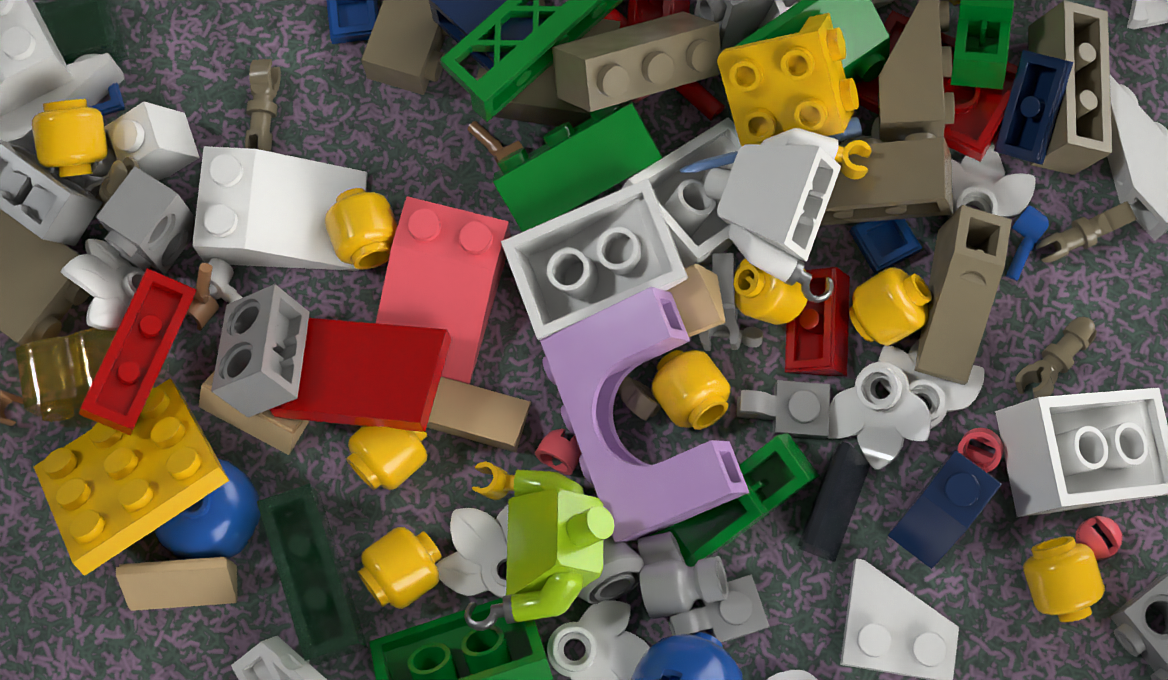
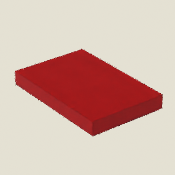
[856,10,1018,162]
[269,318,451,432]

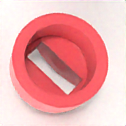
[958,427,1003,473]
[535,428,582,475]
[1075,516,1122,560]

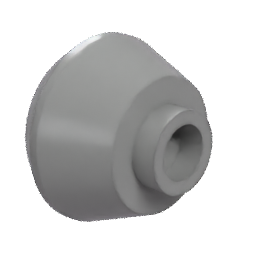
[578,536,644,604]

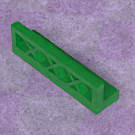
[440,0,623,122]

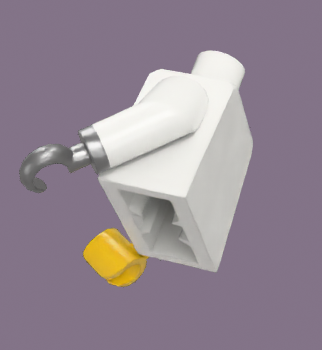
[704,128,872,303]

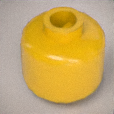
[32,99,108,177]
[325,188,398,270]
[733,258,810,325]
[849,267,932,346]
[651,350,731,430]
[346,426,427,490]
[357,527,442,609]
[1023,536,1105,622]

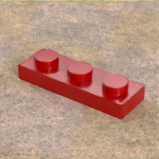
[79,268,197,436]

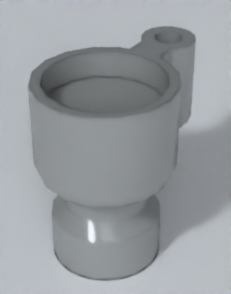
[638,532,728,619]

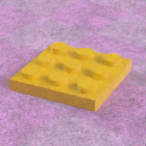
[33,378,230,576]

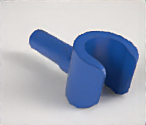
[1005,206,1049,281]

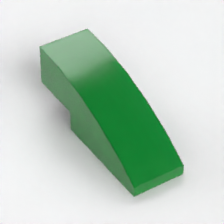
[951,0,1014,89]
[649,433,820,567]

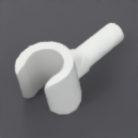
[208,258,243,303]

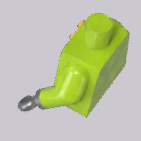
[464,461,615,631]

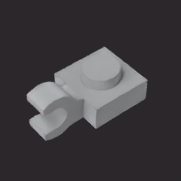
[699,253,741,351]
[736,380,830,439]
[667,574,770,643]

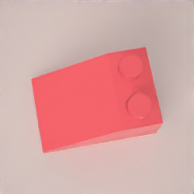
[376,196,511,384]

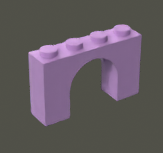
[540,287,750,543]

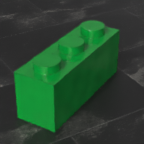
[493,100,663,232]

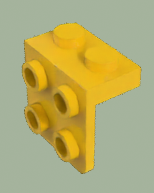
[717,13,859,147]

